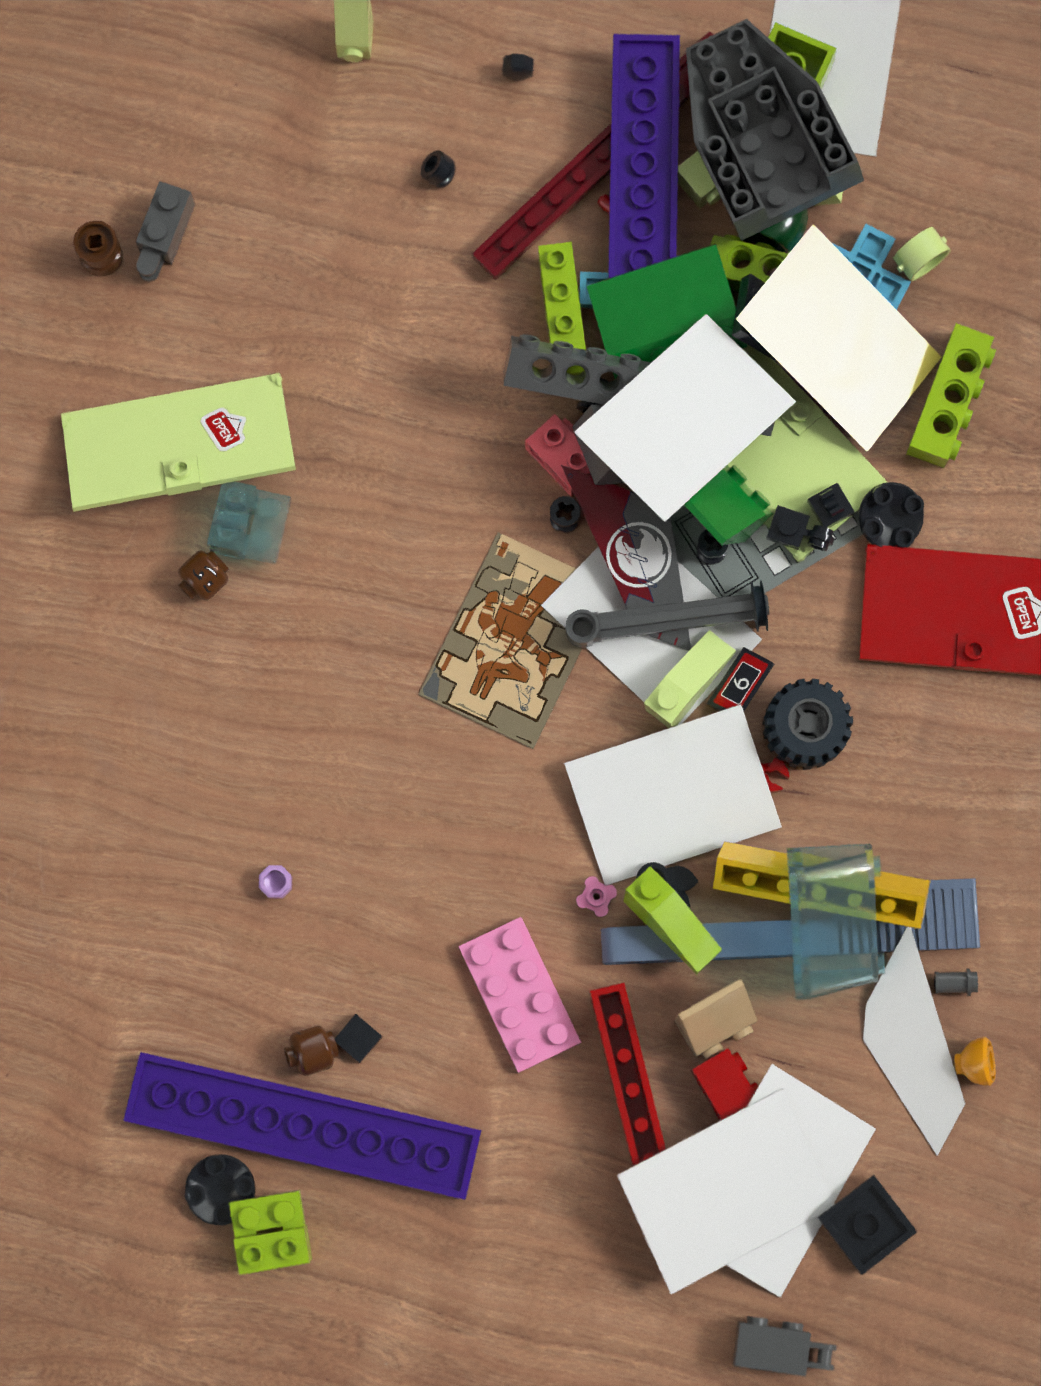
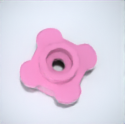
[576,876,617,917]

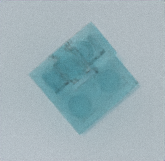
[207,482,291,564]

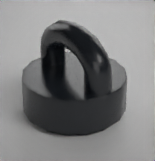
[421,150,456,188]

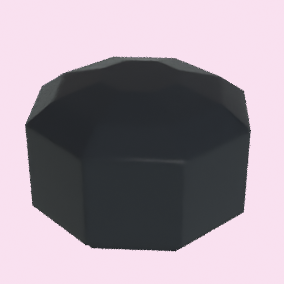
[502,54,534,80]

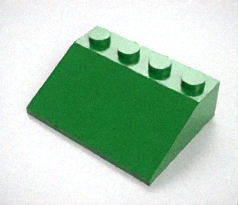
[587,244,748,379]
[684,465,773,545]

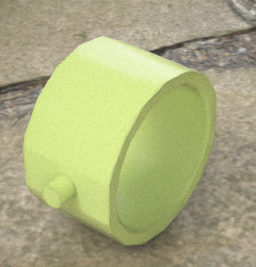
[893,227,951,281]

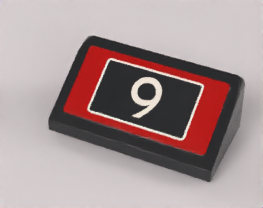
[706,647,774,712]

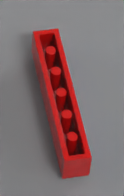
[590,983,666,1167]

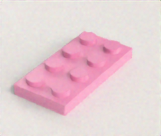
[458,917,581,1073]

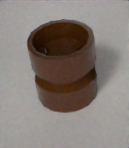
[73,220,123,277]

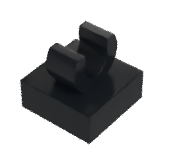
[807,482,855,528]

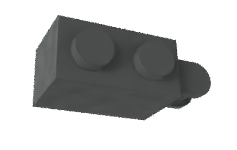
[136,181,195,282]
[733,1316,837,1376]

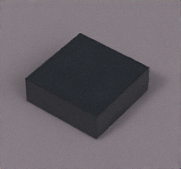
[335,1014,383,1063]

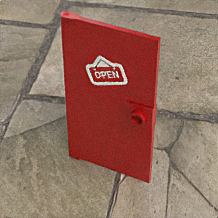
[859,543,1041,676]

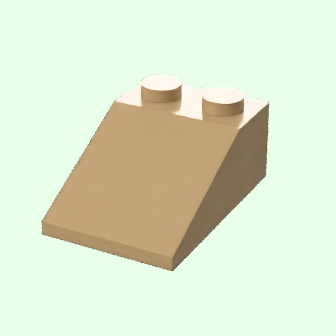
[674,979,757,1059]

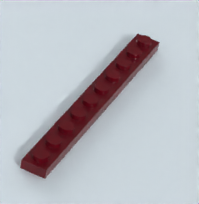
[472,31,714,281]

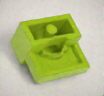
[229,1190,312,1275]

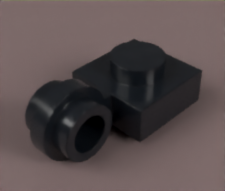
[766,505,835,551]

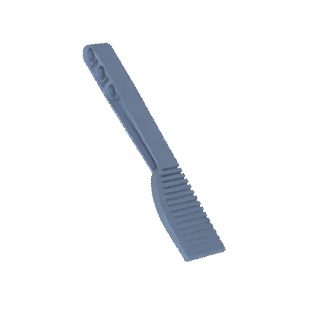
[601,879,980,965]

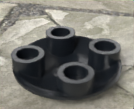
[858,482,924,548]
[185,1154,255,1225]

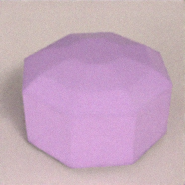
[259,865,292,899]

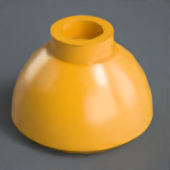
[954,1037,996,1086]

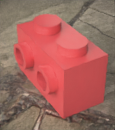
[525,414,591,497]

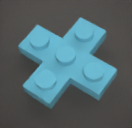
[832,224,911,310]

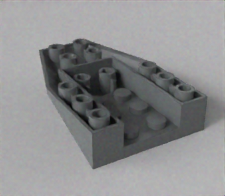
[686,19,864,241]

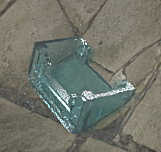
[786,844,885,1000]

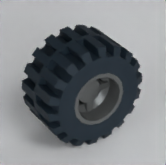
[762,678,853,770]

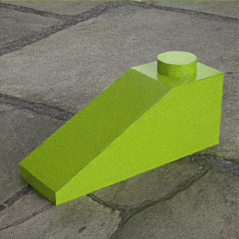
[623,866,722,974]

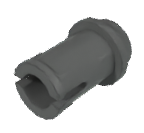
[934,968,978,996]

